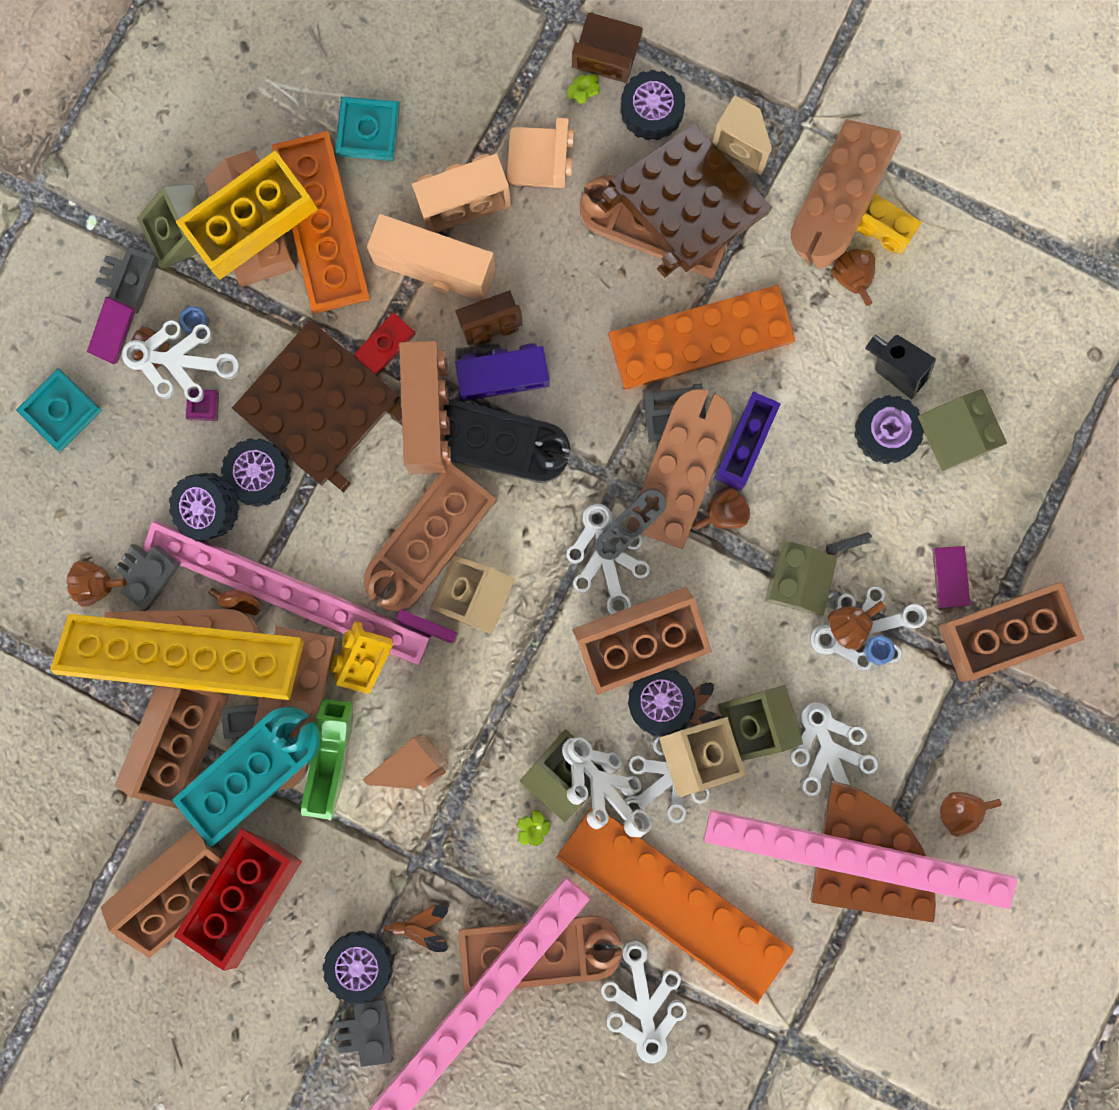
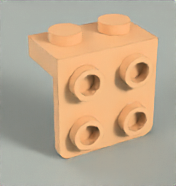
[507,118,574,188]

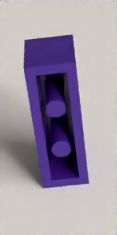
[455,343,550,402]
[714,391,781,491]

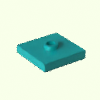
[335,96,400,161]
[16,368,103,452]

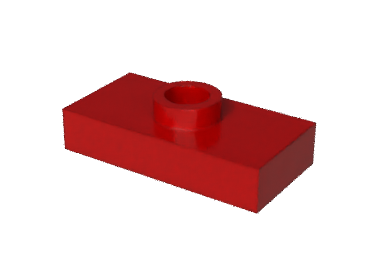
[353,312,416,376]

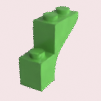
[301,699,353,820]

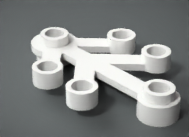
[122,320,240,402]
[566,504,650,615]
[810,586,927,671]
[790,703,878,796]
[562,737,652,837]
[623,737,710,823]
[601,939,687,1063]

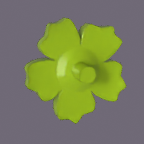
[566,74,601,104]
[516,810,551,846]

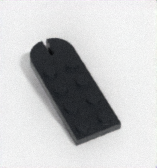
[444,399,570,483]

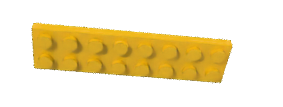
[50,614,304,700]

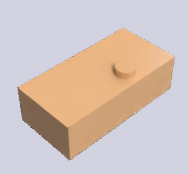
[367,214,496,301]

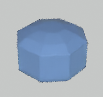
[178,306,210,336]
[863,635,896,666]

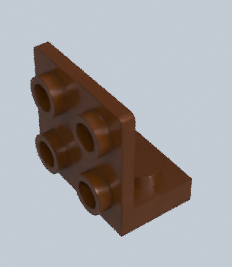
[572,13,643,83]
[455,290,523,346]

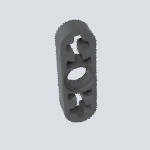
[596,488,666,560]

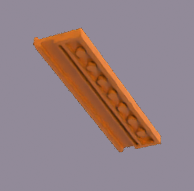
[556,806,794,1005]

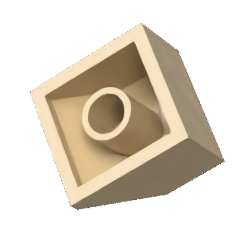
[712,95,772,175]
[430,555,515,635]
[659,717,746,797]

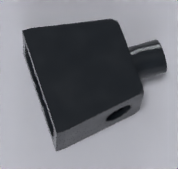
[865,335,936,400]

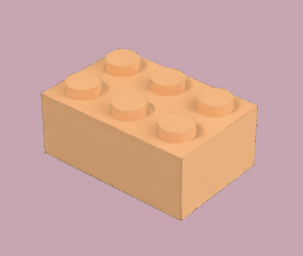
[412,153,511,233]

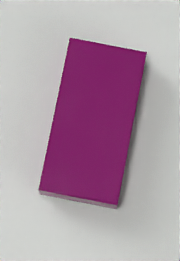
[87,297,136,364]
[932,546,971,608]
[396,609,458,644]

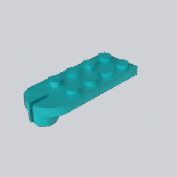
[172,706,320,848]

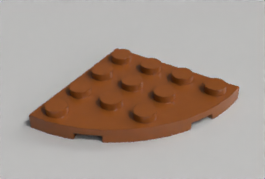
[810,781,936,923]

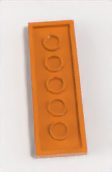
[272,131,371,314]
[608,285,795,391]

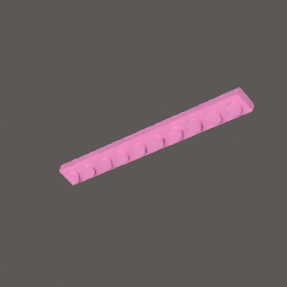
[143,520,431,665]
[703,809,1017,909]
[368,876,590,1110]

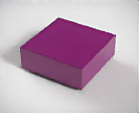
[186,389,219,421]

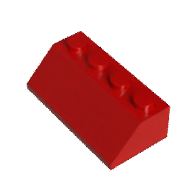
[174,828,302,971]

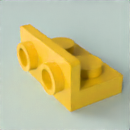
[857,193,922,254]
[330,621,393,694]

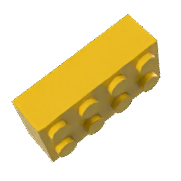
[176,150,317,280]

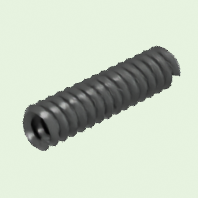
[455,343,500,360]
[826,532,872,555]

